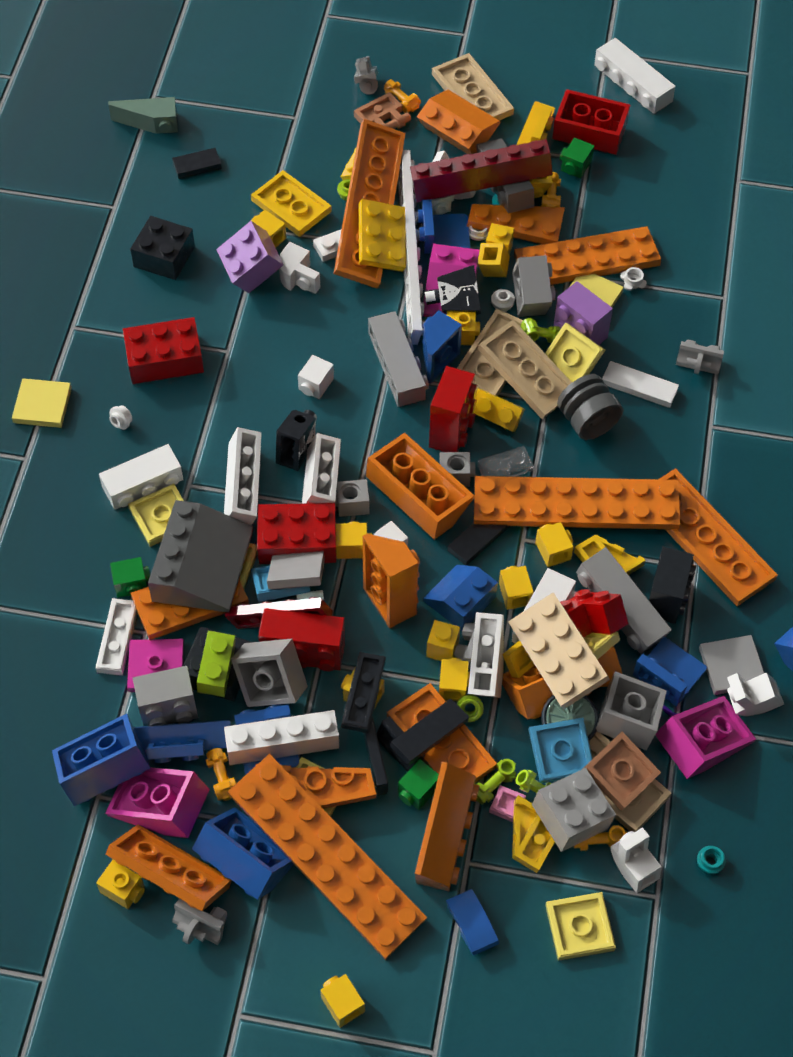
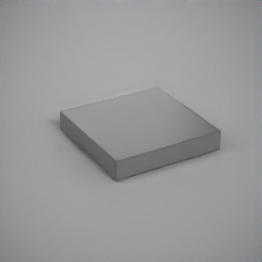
[267,551,325,590]
[699,635,764,695]

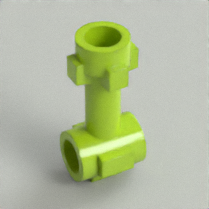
[521,318,561,343]
[476,759,516,805]
[516,770,552,794]

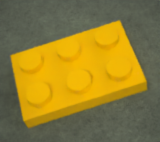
[251,170,332,237]
[359,199,406,272]

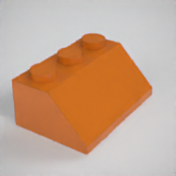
[417,89,501,154]

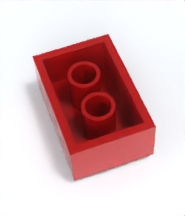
[552,89,630,155]
[122,317,204,384]
[429,366,478,452]
[257,503,336,564]
[258,608,345,671]

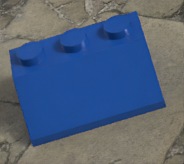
[52,714,150,806]
[192,807,294,900]

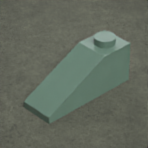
[108,97,178,134]

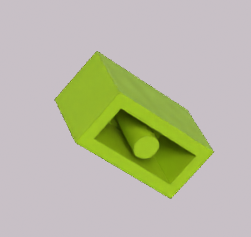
[197,631,235,697]

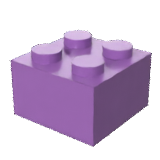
[216,221,284,293]
[553,281,613,345]

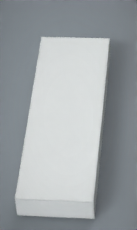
[602,361,679,408]
[95,598,137,676]

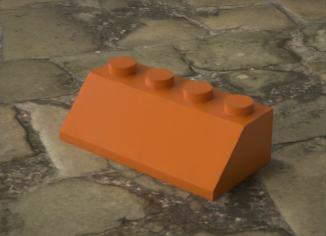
[366,433,475,540]
[362,534,420,628]
[502,647,622,719]
[415,761,480,891]

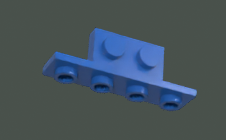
[134,720,231,763]

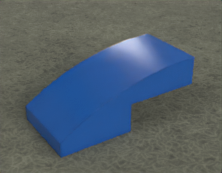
[446,889,499,956]

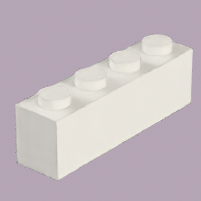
[594,38,676,114]
[224,427,261,525]
[224,710,339,765]

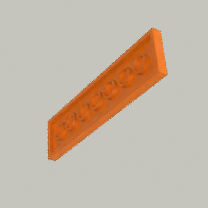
[333,119,406,288]
[474,476,680,530]
[228,753,427,960]

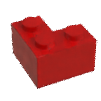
[560,589,629,638]

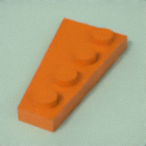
[467,204,565,244]
[255,764,376,809]

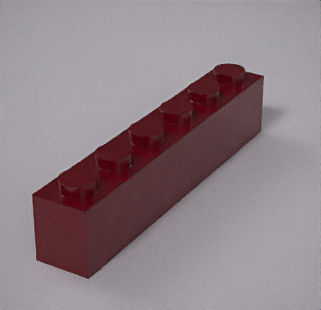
[410,139,553,202]

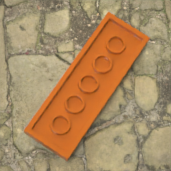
[514,226,661,285]
[658,468,778,606]

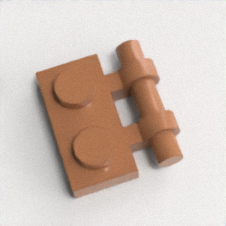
[354,92,411,129]

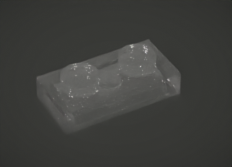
[478,446,534,477]

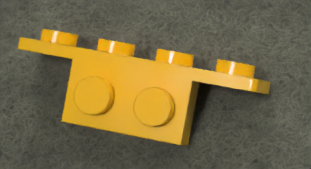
[516,101,555,145]

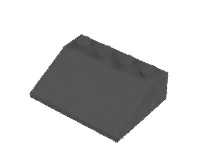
[148,500,254,613]

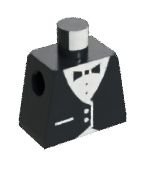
[425,265,481,315]
[275,410,317,471]

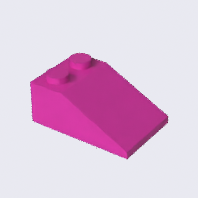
[423,244,480,317]
[655,696,756,779]
[105,767,210,838]

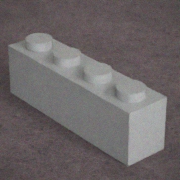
[368,311,429,407]
[576,547,672,655]

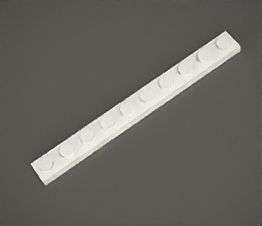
[398,150,425,345]

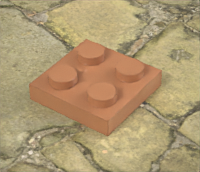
[583,732,661,811]

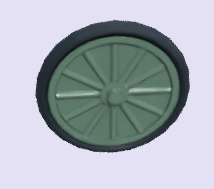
[541,695,599,741]

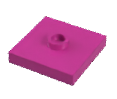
[127,639,184,692]

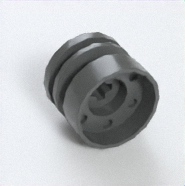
[557,374,624,440]

